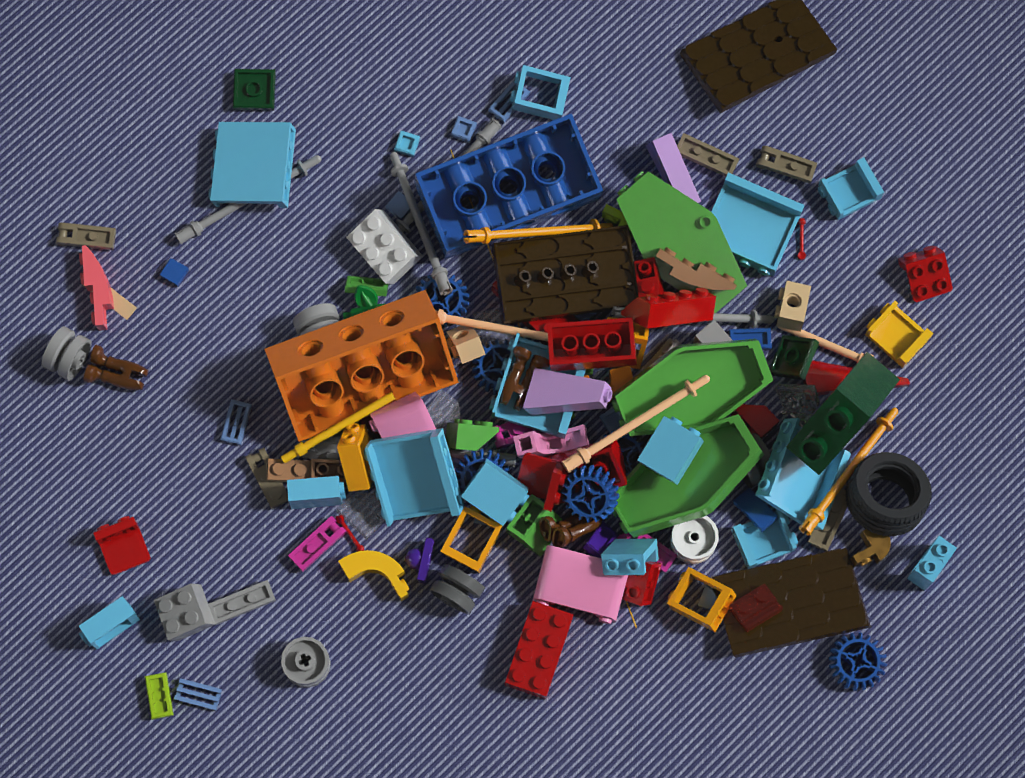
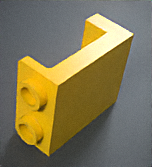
[865,301,933,368]

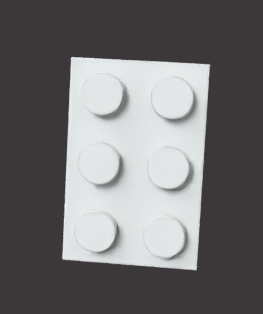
[346,209,423,284]

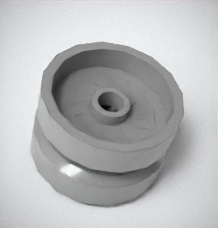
[293,303,340,335]
[41,326,92,381]
[281,637,331,688]

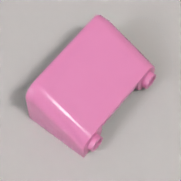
[368,392,456,474]
[533,545,628,624]

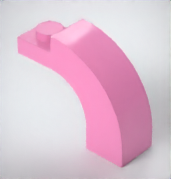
[513,424,589,459]

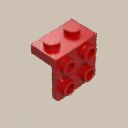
[898,246,953,302]
[517,452,567,512]
[93,516,151,575]

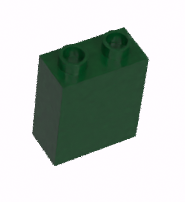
[786,352,900,475]

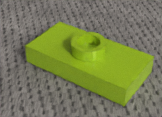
[145,672,174,720]

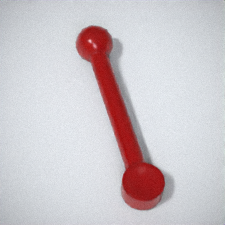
[797,218,806,260]
[335,515,364,552]

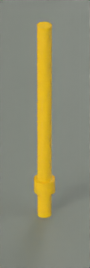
[281,392,395,463]

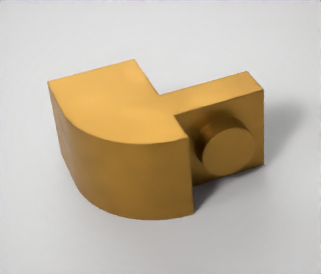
[851,529,891,567]

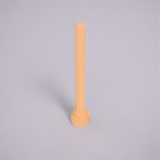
[777,326,874,363]

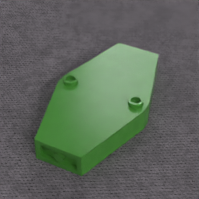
[616,171,747,313]
[611,339,773,436]
[613,414,765,538]

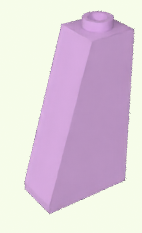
[646,133,701,203]
[523,368,612,415]

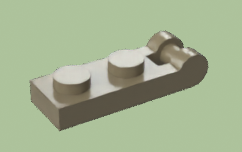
[756,146,817,184]
[55,223,116,250]
[245,447,288,509]

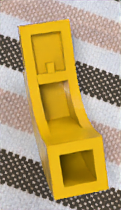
[338,550,410,601]

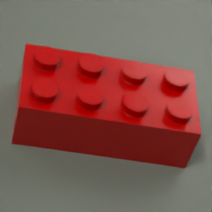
[505,601,574,699]

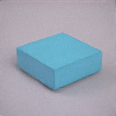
[394,131,420,157]

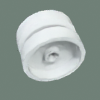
[670,516,719,564]

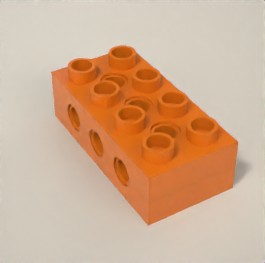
[264,290,459,442]

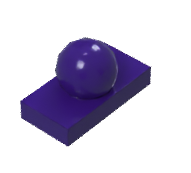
[583,522,619,559]
[405,538,435,584]

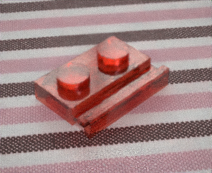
[729,583,783,632]

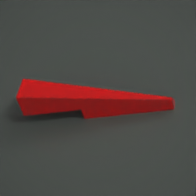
[803,360,910,397]

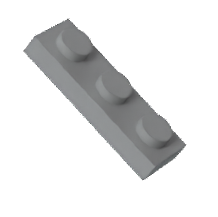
[208,580,276,625]

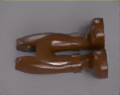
[83,345,149,390]
[500,346,550,412]
[539,513,603,548]

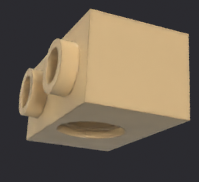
[774,281,811,332]
[446,326,486,364]

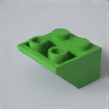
[446,419,499,451]
[506,494,562,557]

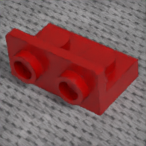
[622,561,662,606]

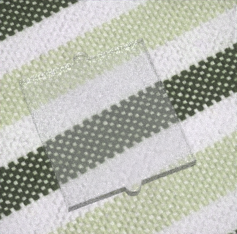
[473,309,514,346]

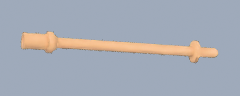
[435,309,548,341]
[561,375,710,473]

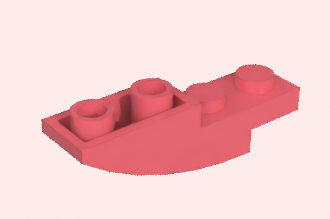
[79,245,114,331]

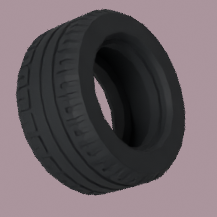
[845,452,932,536]

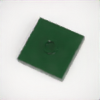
[233,69,276,111]
[769,335,819,380]

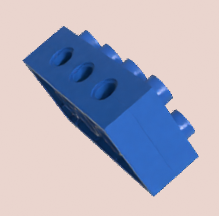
[414,113,603,260]

